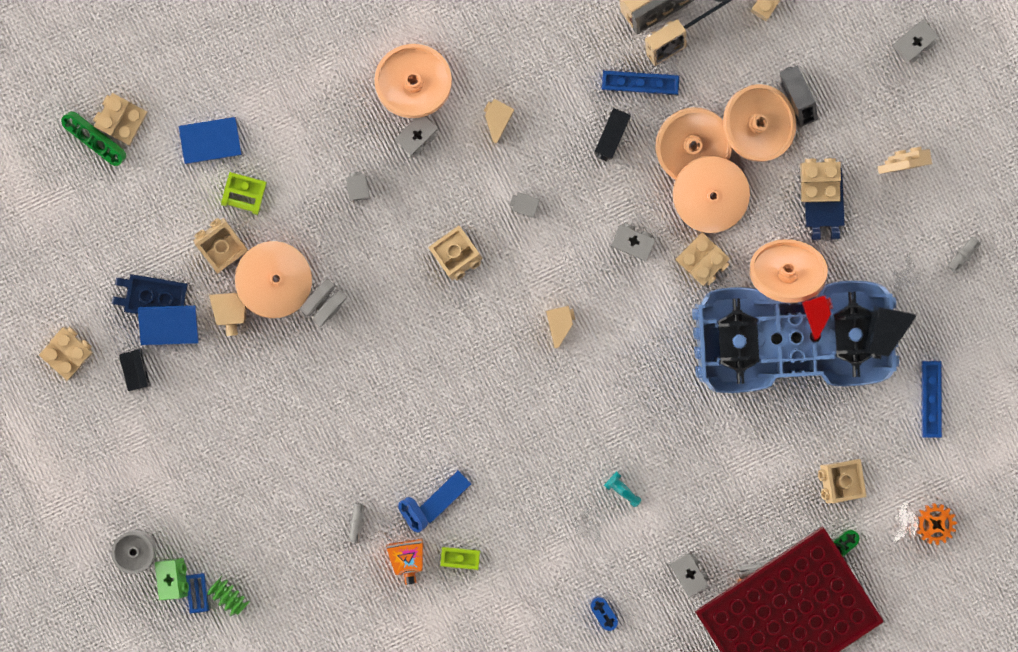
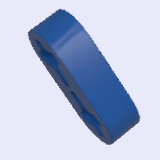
[398,497,428,533]
[590,597,618,631]

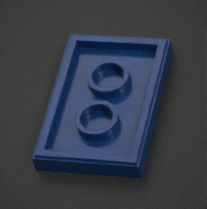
[179,117,242,164]
[138,305,199,345]

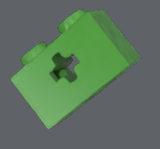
[154,558,189,600]

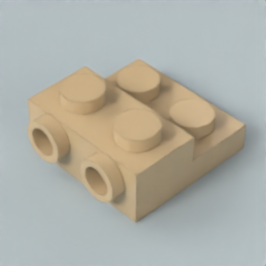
[93,93,148,146]
[877,147,932,174]
[800,158,841,202]
[193,218,248,274]
[428,225,483,281]
[675,232,730,286]
[39,326,94,381]
[818,459,867,503]

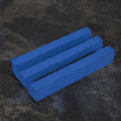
[186,573,210,614]

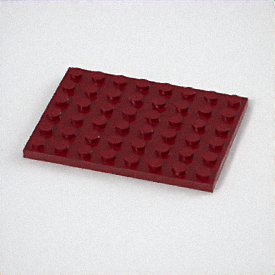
[694,526,884,652]

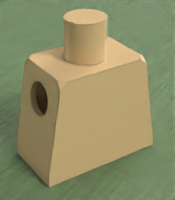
[209,293,247,336]

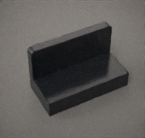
[119,349,151,391]

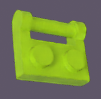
[221,172,267,215]

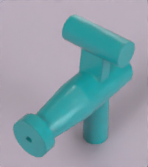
[604,471,641,507]

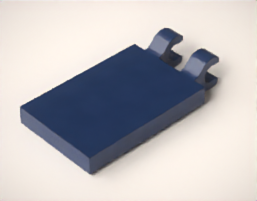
[804,168,845,241]
[111,274,188,314]

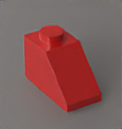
[802,295,833,339]

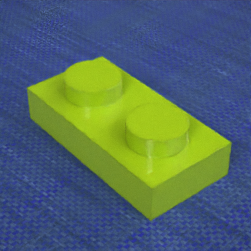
[440,547,480,570]

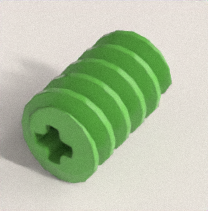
[207,575,250,617]

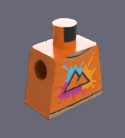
[386,538,423,585]

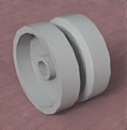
[300,279,348,327]
[111,529,157,574]

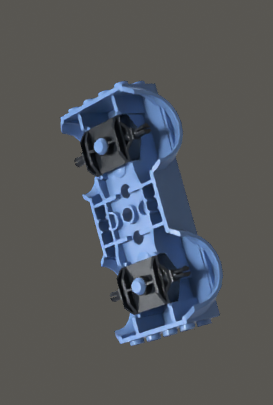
[692,281,899,393]

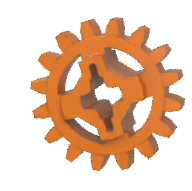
[914,503,957,545]

